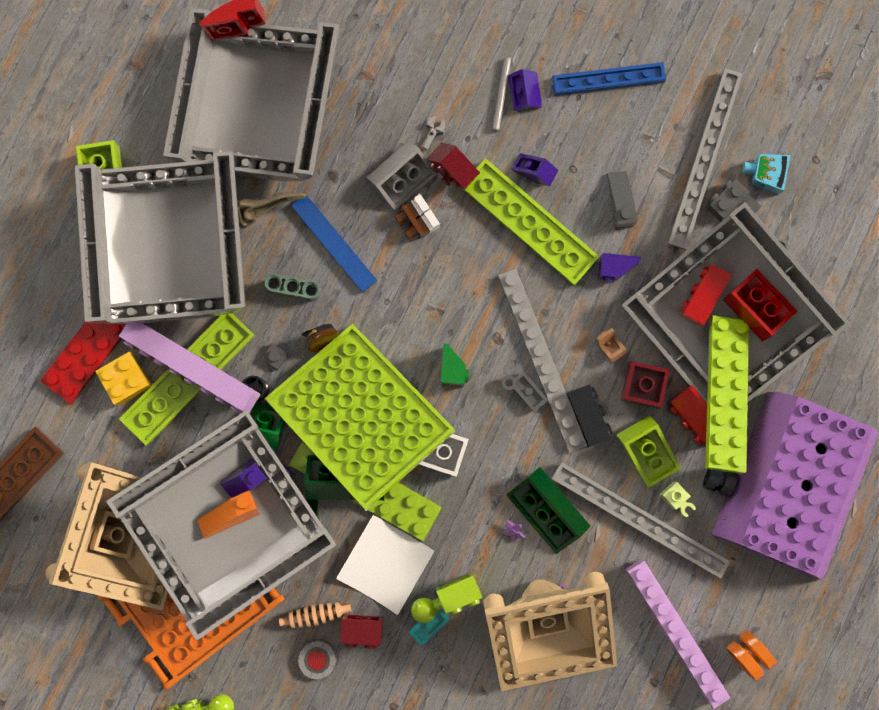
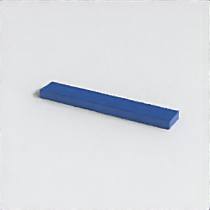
[552,62,666,96]
[291,195,377,293]

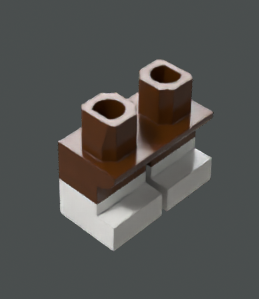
[395,194,440,240]

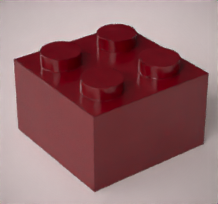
[426,142,480,190]
[620,361,670,409]
[340,614,384,649]

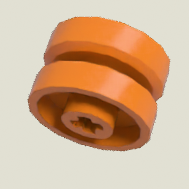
[726,629,777,682]

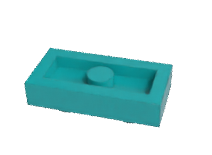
[408,609,450,647]

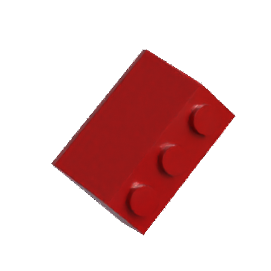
[722,269,797,342]
[667,386,707,447]

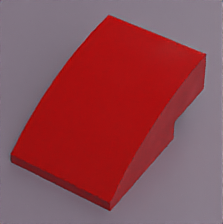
[200,0,266,41]

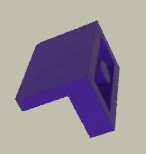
[509,69,542,112]

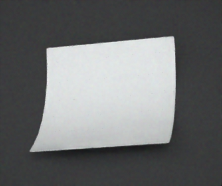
[336,515,434,615]

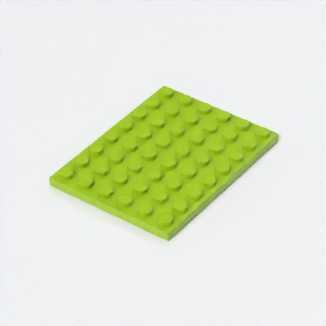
[265,324,455,511]

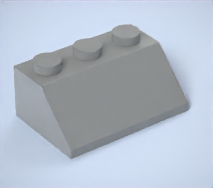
[366,140,437,211]

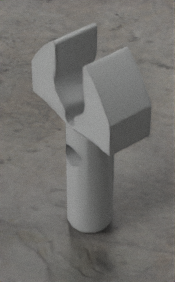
[421,116,445,150]

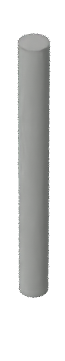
[492,57,511,131]

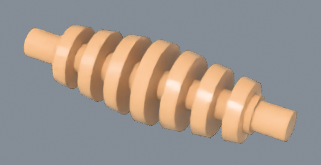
[279,602,352,628]

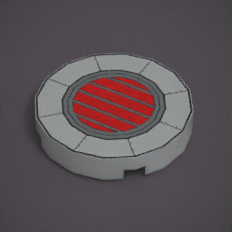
[298,639,337,680]

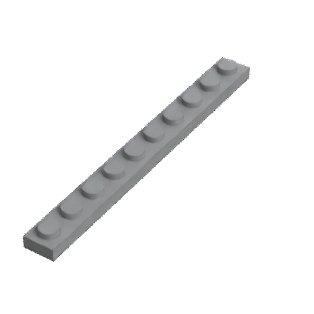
[667,68,743,250]
[498,269,587,453]
[551,462,730,579]

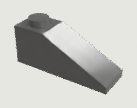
[607,171,637,229]

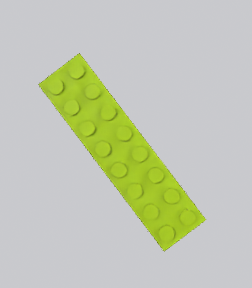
[462,158,599,286]
[119,313,255,446]
[705,315,749,474]
[289,441,442,541]

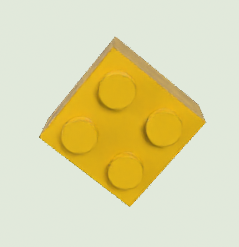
[95,352,152,406]

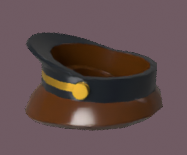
[302,324,339,353]

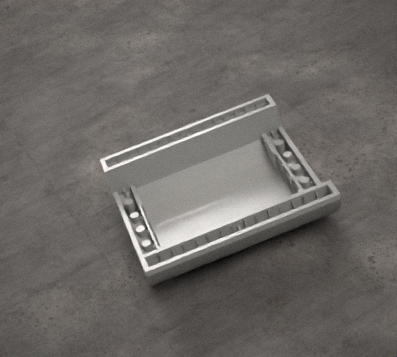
[163,8,339,181]
[75,151,246,324]
[622,202,851,402]
[106,410,336,641]

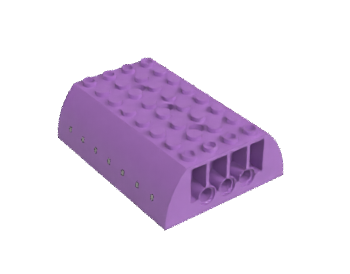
[712,392,879,580]

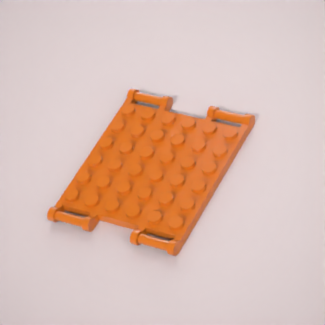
[97,588,285,691]

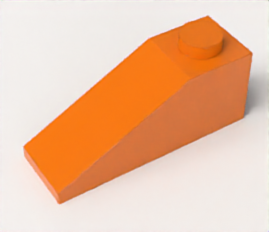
[197,491,260,539]

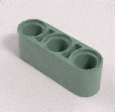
[265,275,321,301]

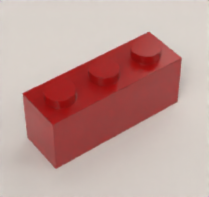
[680,263,732,327]

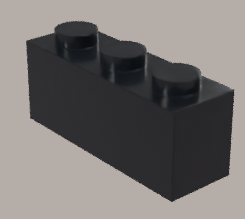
[567,384,612,447]

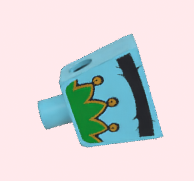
[742,154,790,195]

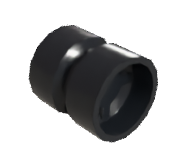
[242,375,269,402]
[703,469,738,497]

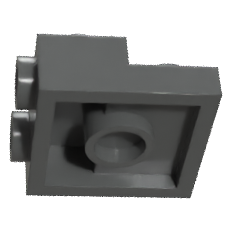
[707,179,762,222]

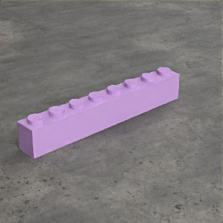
[119,323,261,414]
[625,559,730,709]

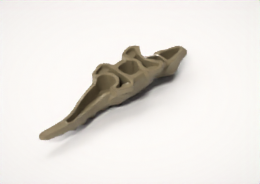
[237,193,306,227]

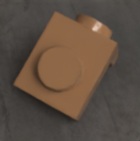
[596,328,627,363]

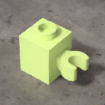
[659,482,696,517]

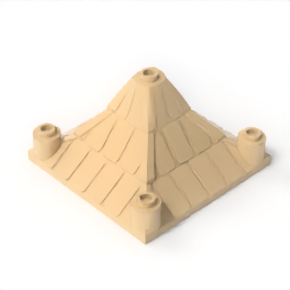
[45,462,168,610]
[483,572,617,691]

